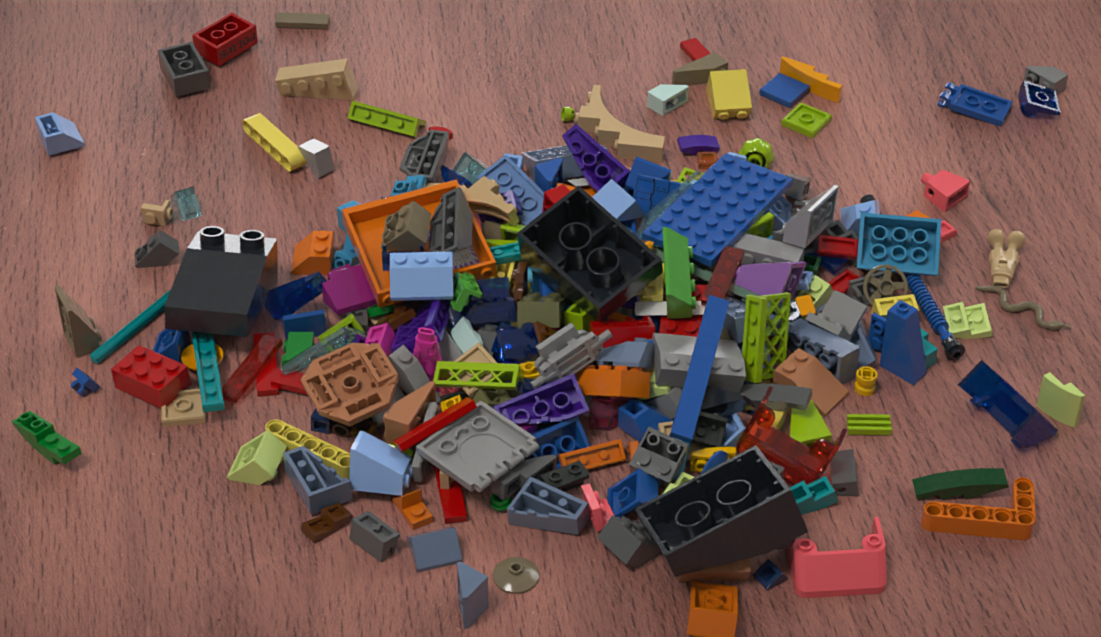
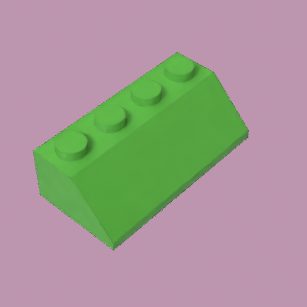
[662,227,696,319]

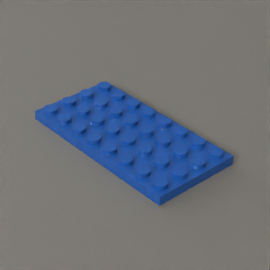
[642,153,793,267]

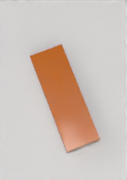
[558,439,627,470]

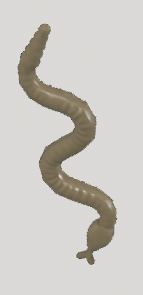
[975,285,1071,331]

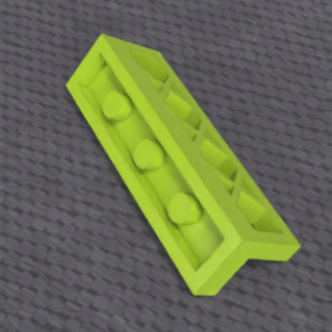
[347,101,426,137]
[433,361,524,390]

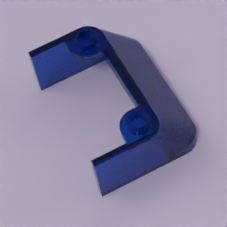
[958,360,1059,449]

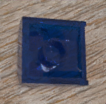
[1018,80,1061,117]
[495,322,540,364]

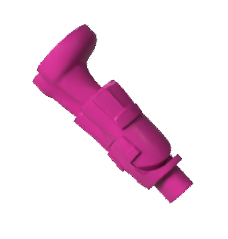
[413,327,446,392]

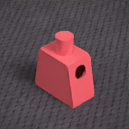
[921,170,970,212]

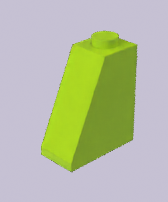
[788,400,832,459]

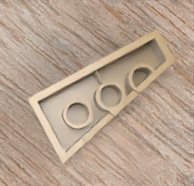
[275,58,358,100]

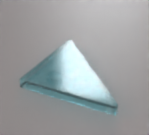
[636,170,703,241]
[280,326,368,375]

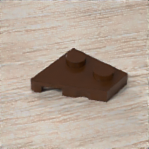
[512,262,528,318]
[373,302,417,331]

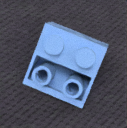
[35,112,85,156]

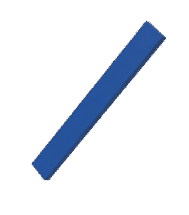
[669,295,730,443]

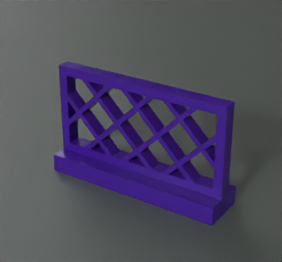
[390,299,452,353]

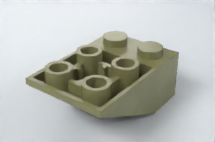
[517,292,567,328]

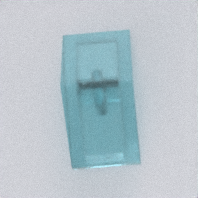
[171,187,202,221]

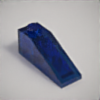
[264,271,327,320]

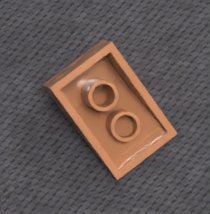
[773,348,849,417]
[383,381,436,450]

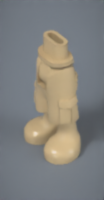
[988,229,1025,289]

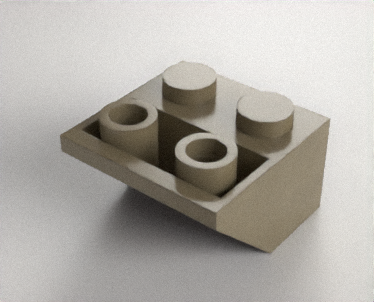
[381,201,431,252]

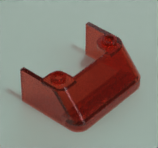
[736,386,847,486]

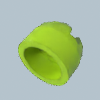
[561,107,575,122]

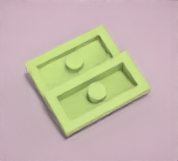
[943,302,993,339]
[1037,372,1085,428]

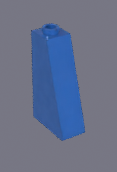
[879,300,926,385]

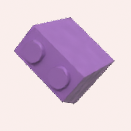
[735,261,806,303]

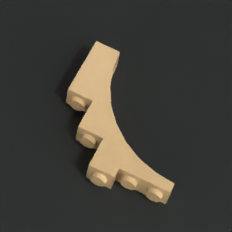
[575,85,665,163]
[424,176,519,226]

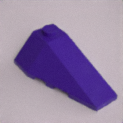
[562,124,630,192]
[493,373,590,425]

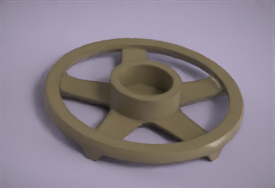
[863,264,908,306]

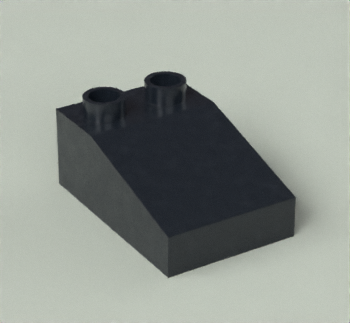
[517,186,663,322]
[164,226,278,337]
[635,446,808,577]

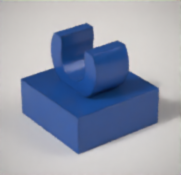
[70,368,101,397]

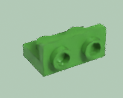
[449,271,482,312]

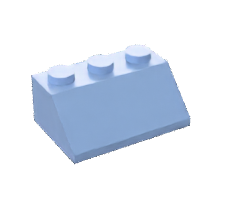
[390,252,454,301]

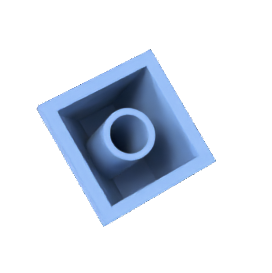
[350,431,413,496]

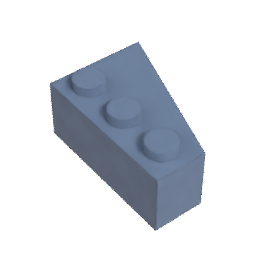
[283,446,352,515]
[507,477,590,535]

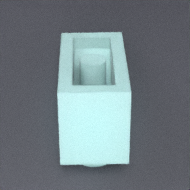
[647,84,689,116]

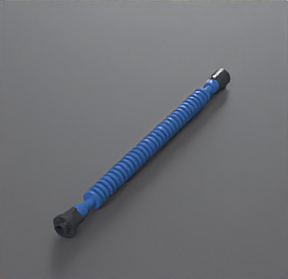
[860,194,965,360]

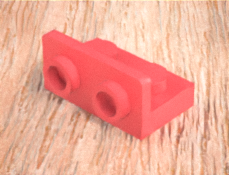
[581,483,614,532]

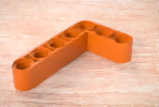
[921,477,1036,540]

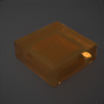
[697,152,717,169]

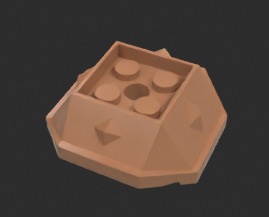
[300,343,399,426]

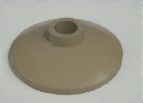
[493,557,539,594]

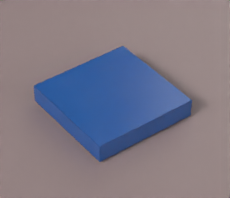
[759,73,810,108]

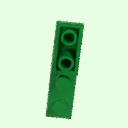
[12,411,82,465]

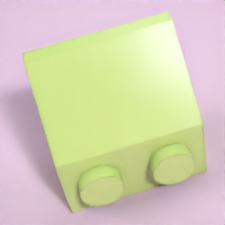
[227,430,287,485]

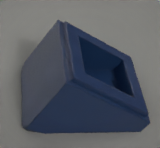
[752,559,788,590]

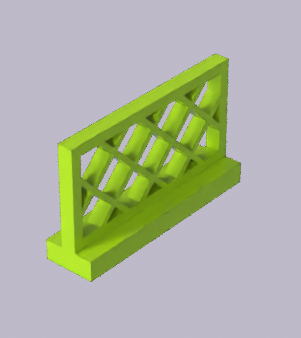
[742,292,791,383]

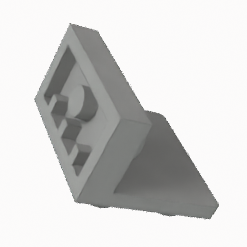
[806,290,868,341]

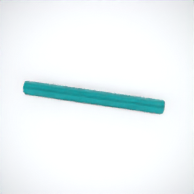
[90,289,171,364]

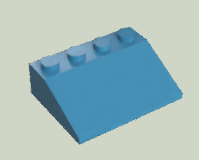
[857,213,942,276]

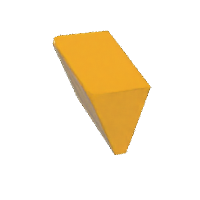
[796,294,816,319]

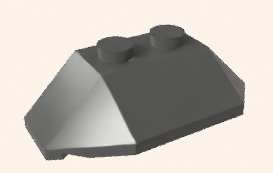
[399,130,449,183]
[429,187,473,254]

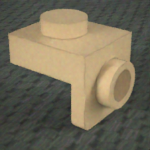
[141,200,173,226]

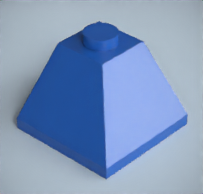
[607,468,658,518]

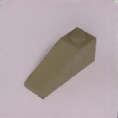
[672,52,729,85]

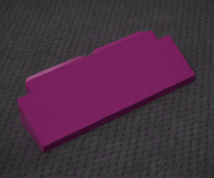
[322,264,377,315]

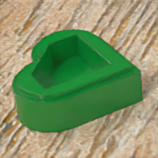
[367,304,394,317]

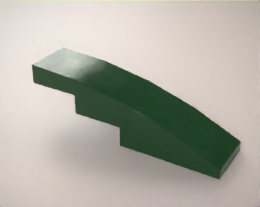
[912,468,1009,501]

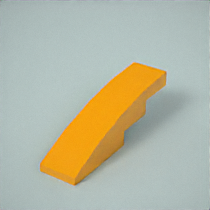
[780,56,843,103]

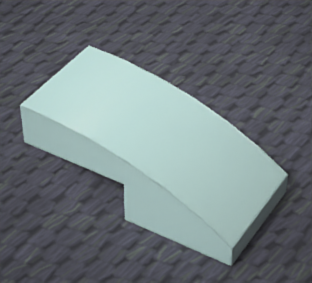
[450,317,483,354]

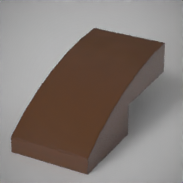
[301,503,353,543]

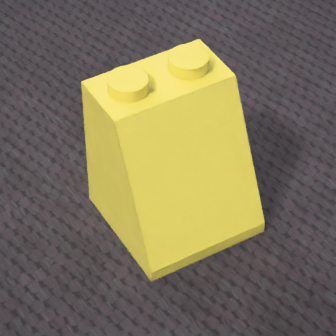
[706,69,752,120]

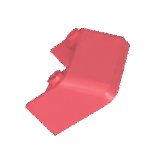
[785,517,887,598]

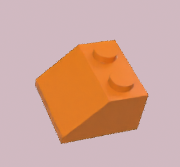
[291,230,335,275]

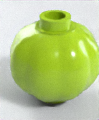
[739,138,774,169]

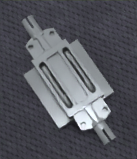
[530,323,613,389]

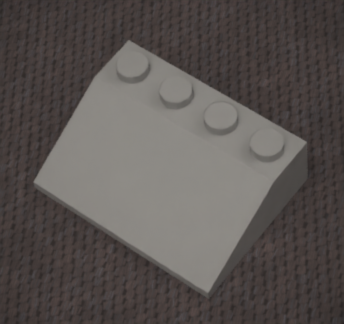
[652,333,746,393]

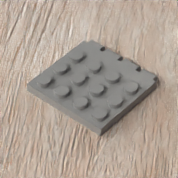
[416,401,539,492]

